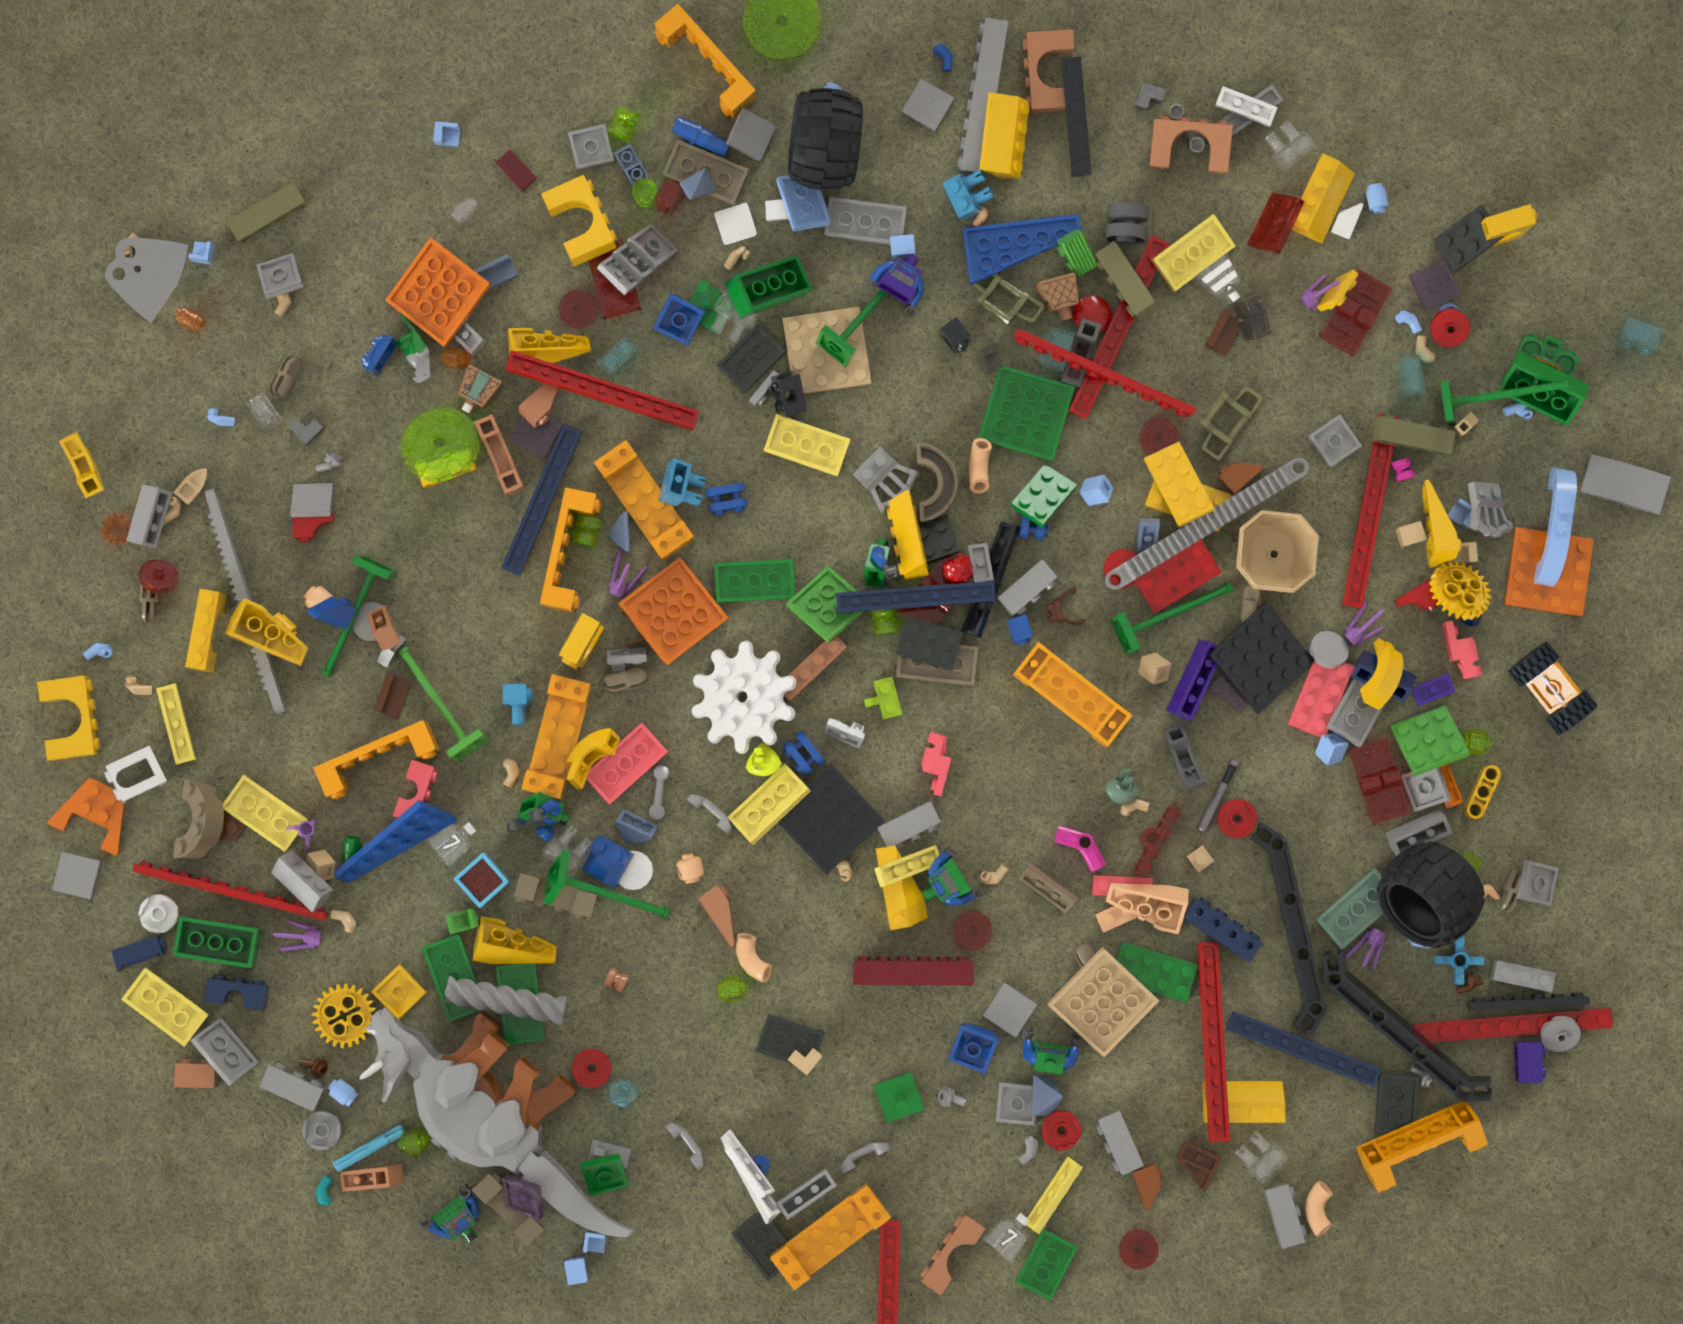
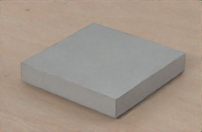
[901,79,954,132]
[726,108,776,162]
[568,123,615,171]
[256,253,304,299]
[1307,414,1362,469]
[290,483,334,517]
[1400,767,1452,812]
[52,852,101,899]
[1517,860,1559,906]
[982,983,1037,1037]
[995,1082,1036,1126]

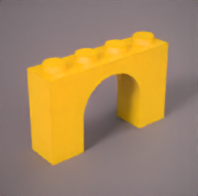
[541,175,617,267]
[1481,204,1537,247]
[185,589,228,673]
[559,613,606,670]
[37,675,101,761]

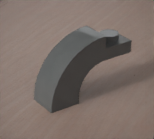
[1061,318,1101,387]
[1164,724,1207,793]

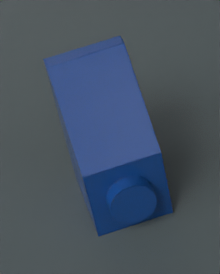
[306,596,357,630]

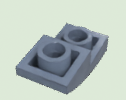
[613,144,650,187]

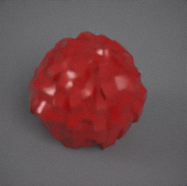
[943,553,973,584]

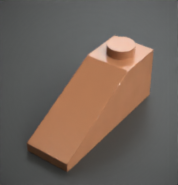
[519,383,560,428]
[698,885,735,948]
[340,1164,404,1192]

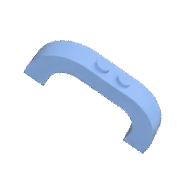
[1534,467,1577,587]

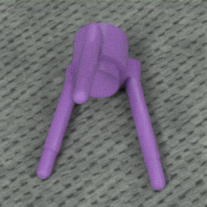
[1301,274,1350,310]
[608,549,647,599]
[1344,602,1384,646]
[286,819,317,853]
[273,920,321,951]
[1346,928,1386,970]

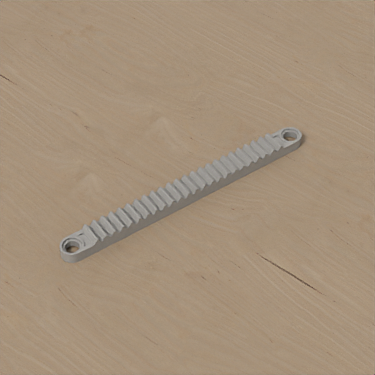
[1105,458,1309,590]
[205,488,287,714]

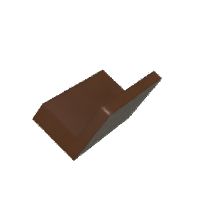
[1204,308,1243,356]
[374,673,411,718]

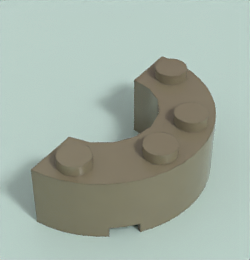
[916,443,958,524]
[173,779,224,860]
[514,873,597,920]
[472,1171,544,1247]

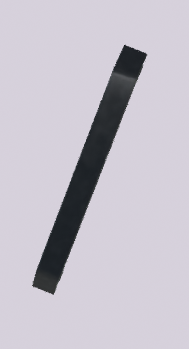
[1249,823,1326,1036]
[1323,950,1492,1102]

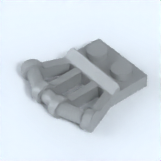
[853,447,921,514]
[1468,482,1513,537]

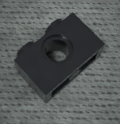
[939,317,970,353]
[770,371,807,418]

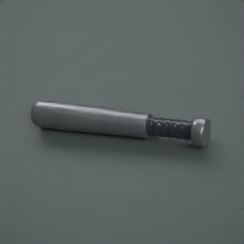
[1197,759,1240,833]

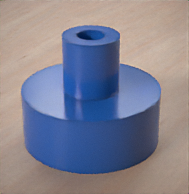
[752,1155,769,1174]

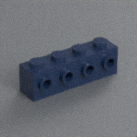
[1183,897,1262,963]

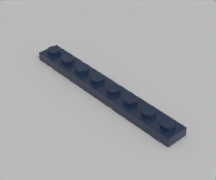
[501,424,582,576]
[836,581,996,614]
[1225,1011,1381,1087]

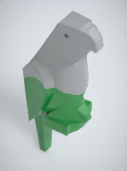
[397,313,430,384]

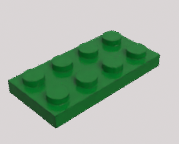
[714,559,795,603]
[422,934,480,1022]
[1117,942,1198,1002]
[496,964,545,1045]

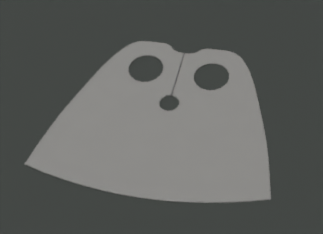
[105,238,188,323]

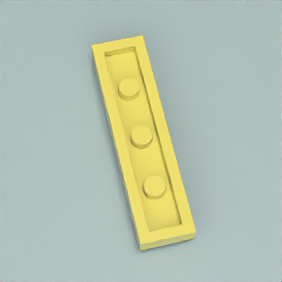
[156,683,196,765]
[874,845,939,887]
[1024,1157,1083,1234]

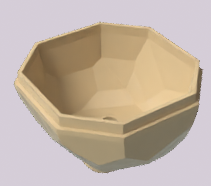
[1236,510,1319,593]

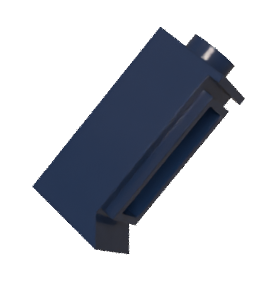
[111,935,167,972]

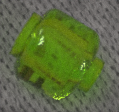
[1461,728,1491,755]
[717,975,748,1003]
[398,1128,430,1156]

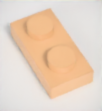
[1095,906,1138,933]

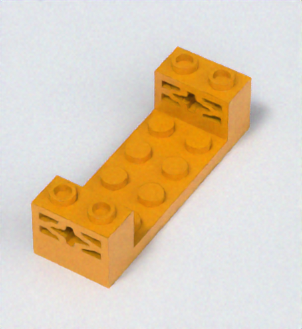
[654,4,757,120]
[594,440,695,561]
[540,487,602,613]
[1013,642,1132,748]
[522,674,593,800]
[314,720,440,800]
[1356,1101,1488,1193]
[770,1183,891,1290]

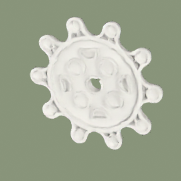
[692,641,797,754]

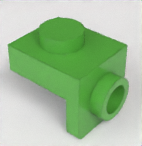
[445,908,479,935]

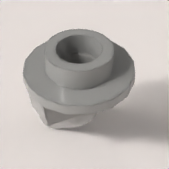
[316,451,343,472]
[1409,1064,1437,1088]
[938,1087,967,1107]

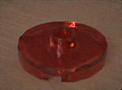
[559,289,598,329]
[1139,418,1178,455]
[139,559,179,593]
[953,911,992,950]
[1118,1229,1159,1270]

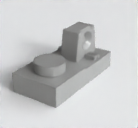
[454,320,486,356]
[749,370,779,408]
[968,543,994,582]
[607,646,647,672]
[823,718,865,749]
[588,1139,632,1169]

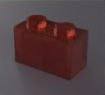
[654,178,685,215]

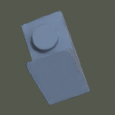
[1136,518,1160,554]

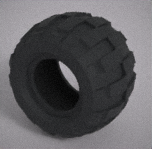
[788,88,863,191]
[1377,841,1485,948]

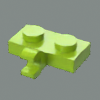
[864,677,902,720]

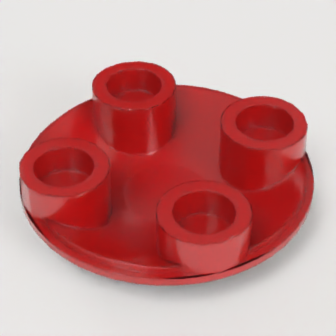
[1072,296,1112,333]

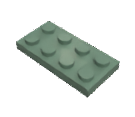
[1315,868,1383,950]

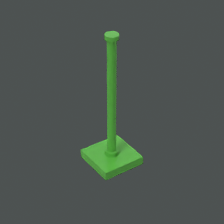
[398,647,490,763]

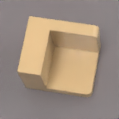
[1395,521,1426,548]
[1451,542,1478,564]
[1138,653,1172,685]
[306,850,336,880]

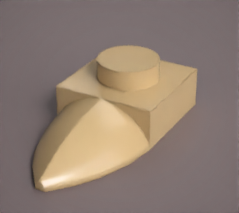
[173,468,207,506]

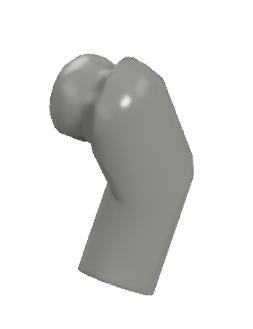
[1018,1136,1038,1166]

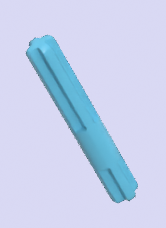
[333,1124,406,1172]

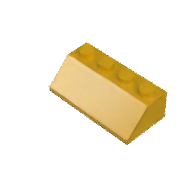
[979,92,1029,179]
[1287,153,1355,244]
[886,490,929,581]
[1203,1081,1286,1123]

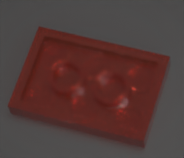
[1247,192,1304,254]

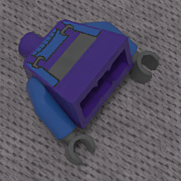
[862,254,924,317]

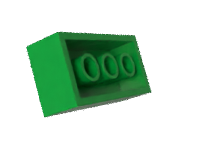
[725,254,813,319]
[1497,350,1589,426]
[173,916,262,968]

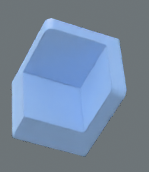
[433,121,461,147]
[890,234,916,260]
[188,241,215,265]
[1079,475,1114,506]
[1448,499,1472,529]
[1315,732,1349,766]
[583,1230,607,1253]
[564,1256,588,1285]

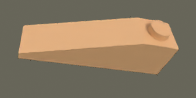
[1106,883,1189,934]

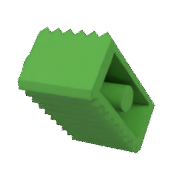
[1057,229,1098,277]

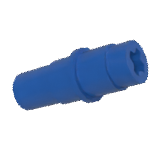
[672,116,730,158]

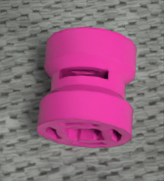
[1391,457,1416,482]

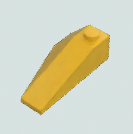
[508,328,591,363]
[1422,480,1461,568]
[224,598,308,666]
[876,845,928,930]
[473,916,557,964]

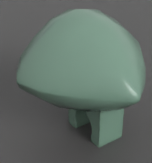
[1106,768,1140,804]

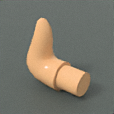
[971,206,988,226]
[1483,884,1500,900]

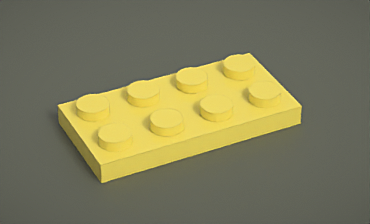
[1151,214,1235,292]
[763,414,850,477]
[728,764,811,845]
[223,775,309,852]
[121,967,210,1047]

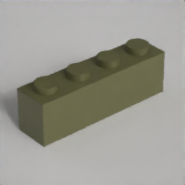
[226,182,308,245]
[1095,241,1159,321]
[1372,414,1456,456]

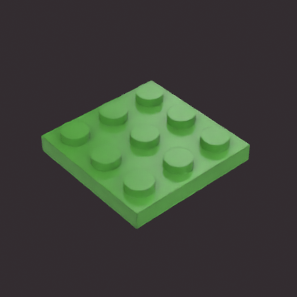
[787,566,863,643]
[1390,705,1470,777]

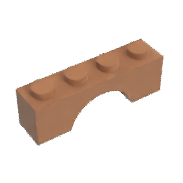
[474,414,525,496]
[784,636,847,702]
[920,1213,986,1295]

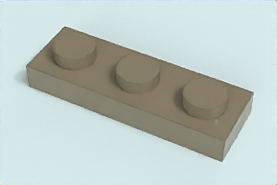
[1018,863,1078,914]

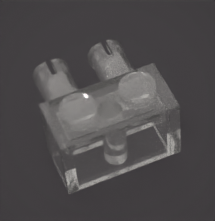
[1264,119,1317,174]
[710,292,760,344]
[541,824,594,877]
[1234,1130,1289,1185]

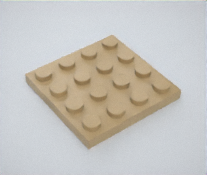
[782,306,871,394]
[1047,947,1159,1057]

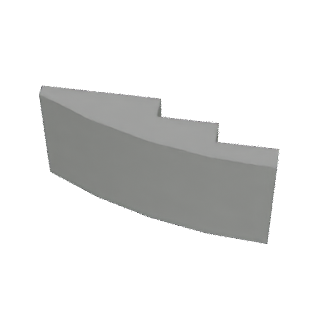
[597,223,679,295]
[1580,454,1671,515]

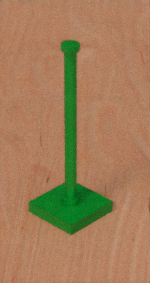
[816,259,905,368]
[689,280,733,334]
[1440,378,1570,425]
[321,555,398,677]
[1110,581,1233,655]
[543,850,669,919]
[874,1072,924,1123]

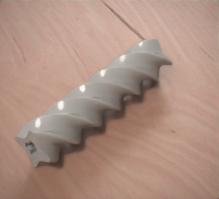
[444,975,567,1025]

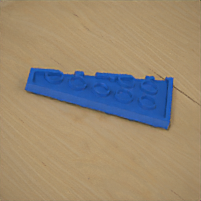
[962,214,1081,285]
[334,800,458,883]

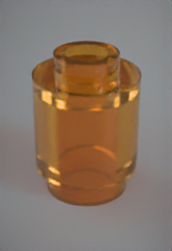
[174,306,205,332]
[441,348,470,369]

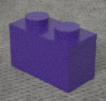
[1514,1041,1546,1083]

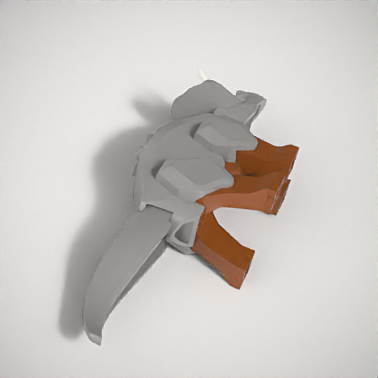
[360,1007,634,1237]

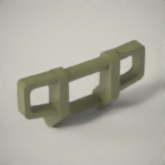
[973,273,1045,326]
[1198,386,1263,461]

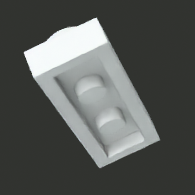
[1215,86,1278,127]

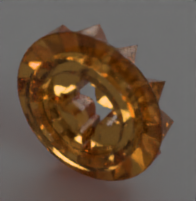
[101,514,131,545]

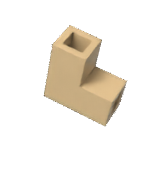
[1451,412,1479,438]
[788,1048,823,1075]

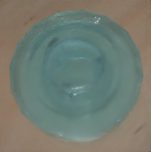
[608,1079,637,1108]

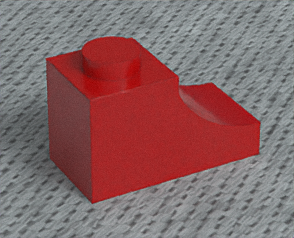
[293,513,335,543]
[1393,579,1439,611]

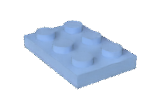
[776,175,831,232]

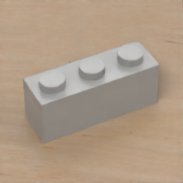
[126,484,172,549]
[997,559,1057,617]
[878,801,941,849]
[1385,809,1452,856]
[271,850,333,912]
[1489,960,1556,992]
[259,1062,326,1111]
[1095,1110,1144,1175]
[776,1167,837,1220]
[1263,1182,1307,1249]

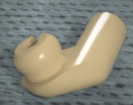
[724,246,751,270]
[1415,336,1436,363]
[125,675,152,695]
[503,758,520,788]
[1120,799,1150,816]
[836,860,853,881]
[980,864,1009,885]

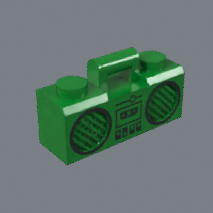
[1514,334,1580,377]

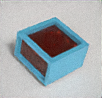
[453,852,511,909]

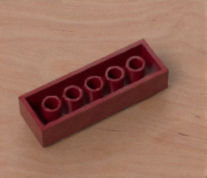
[853,956,974,986]

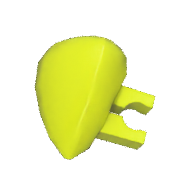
[746,743,782,776]

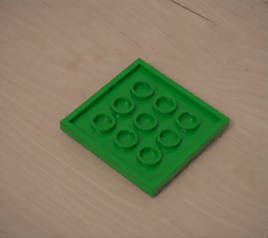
[978,365,1075,462]

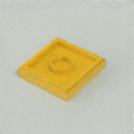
[371,964,428,1020]

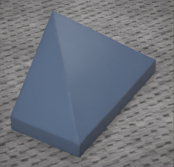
[680,168,716,200]
[607,512,630,553]
[615,809,658,845]
[1033,1075,1063,1116]

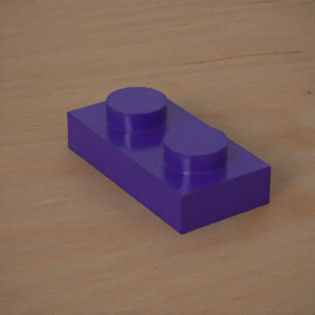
[1412,673,1455,706]

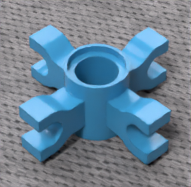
[1434,937,1484,985]

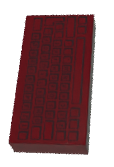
[496,149,537,192]

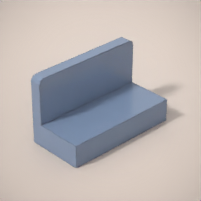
[474,254,519,291]

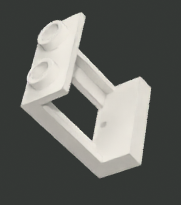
[104,746,167,804]

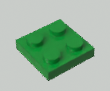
[580,1153,629,1196]

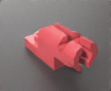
[1442,621,1482,679]
[921,732,951,797]

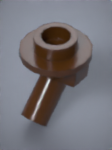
[1456,972,1483,994]
[299,1058,328,1078]

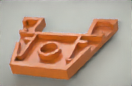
[47,778,125,856]

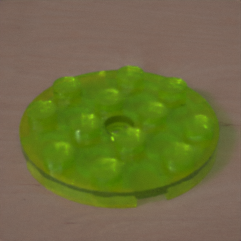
[743,0,821,61]
[401,408,480,482]

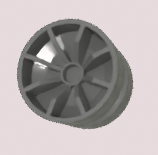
[1105,202,1149,244]

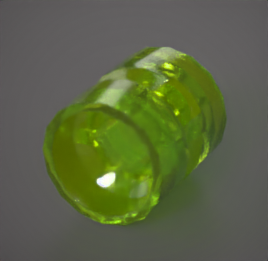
[607,106,640,142]
[632,178,659,208]
[571,514,603,548]
[870,609,900,636]

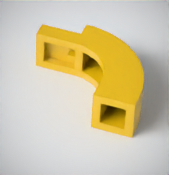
[1360,638,1403,710]

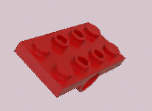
[1134,539,1222,614]

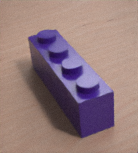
[1166,640,1217,721]

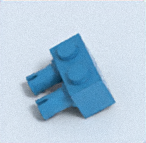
[942,170,994,220]
[658,458,706,507]
[503,684,534,725]

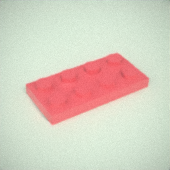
[1288,658,1354,738]
[587,723,668,805]

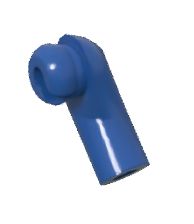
[933,44,953,72]
[536,827,555,842]

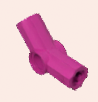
[1054,825,1106,872]

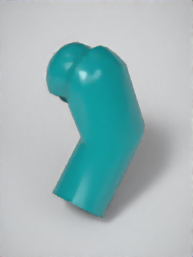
[315,1175,333,1206]

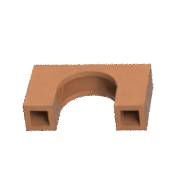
[1022,29,1075,113]
[1150,116,1233,175]

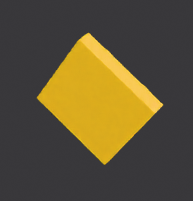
[1316,270,1358,312]

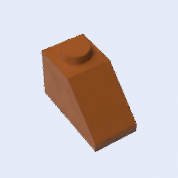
[1217,463,1264,496]
[1131,1163,1164,1210]

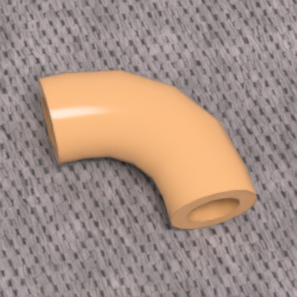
[969,438,992,494]
[736,933,772,983]
[1304,1180,1333,1237]

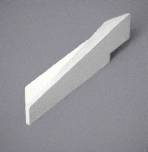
[720,1130,782,1224]

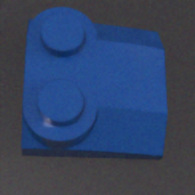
[653,293,706,346]
[362,334,398,377]
[582,835,634,889]
[948,1023,999,1074]

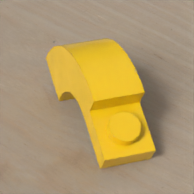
[59,432,104,498]
[566,728,620,789]

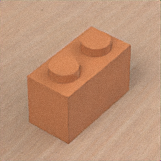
[367,605,401,651]
[174,1059,218,1088]

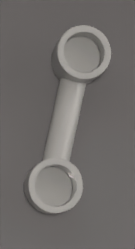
[1169,104,1205,153]
[649,765,670,820]
[687,794,732,835]
[666,1122,704,1170]
[839,1142,891,1174]

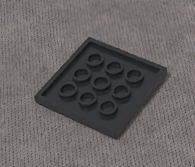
[1208,602,1314,714]
[778,763,884,875]

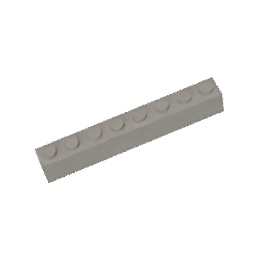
[957,17,1008,175]

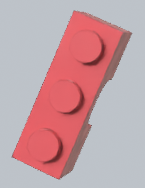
[393,760,438,818]

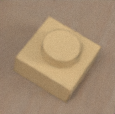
[1186,845,1214,873]

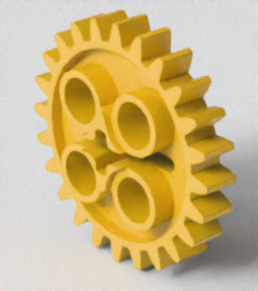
[1429,561,1492,620]
[312,983,377,1048]

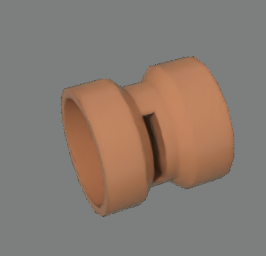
[604,967,630,993]

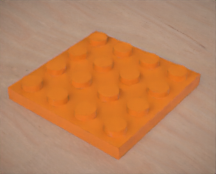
[385,237,492,347]
[1504,527,1594,617]
[618,557,729,666]

